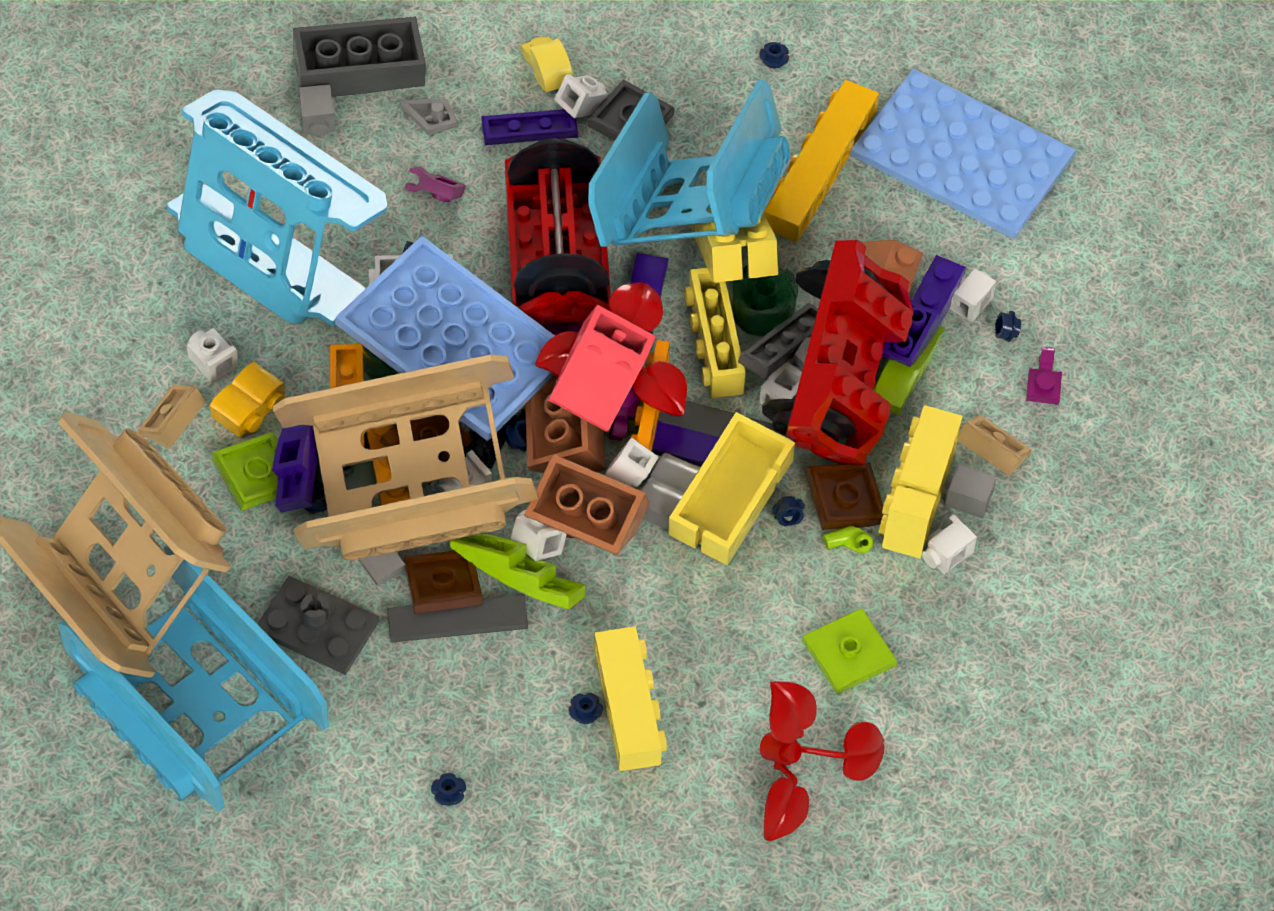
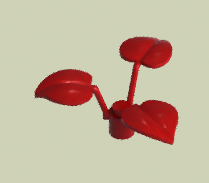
[535,282,687,416]
[760,681,885,841]

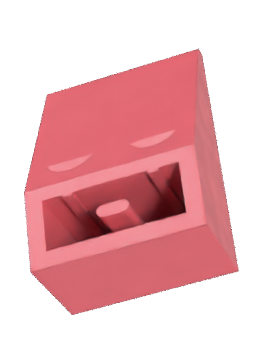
[548,305,656,432]

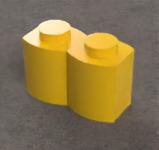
[209,362,285,438]

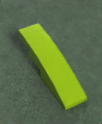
[874,326,945,415]
[450,533,586,610]

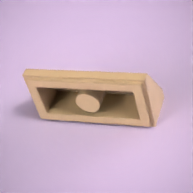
[137,384,206,449]
[958,415,1033,476]

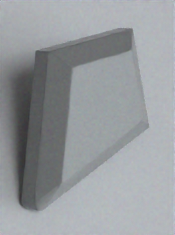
[400,99,458,135]

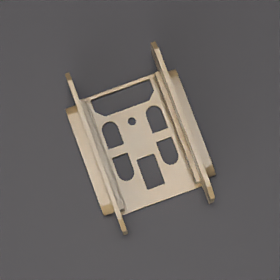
[273,354,538,560]
[0,411,231,678]

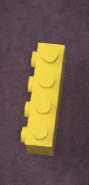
[684,268,745,399]
[594,626,667,772]

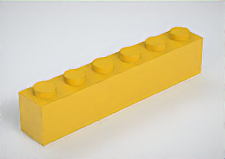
[764,79,879,243]

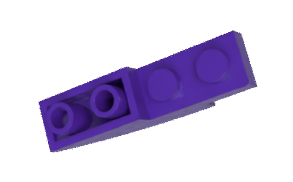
[882,255,966,367]
[272,425,318,513]

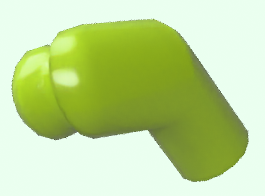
[822,526,873,554]

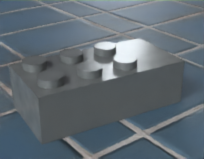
[293,16,426,97]

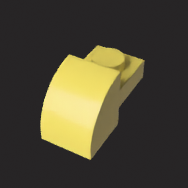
[520,36,573,93]

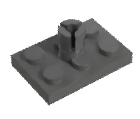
[257,576,379,675]

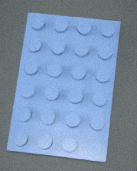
[850,68,1076,239]
[335,236,555,441]

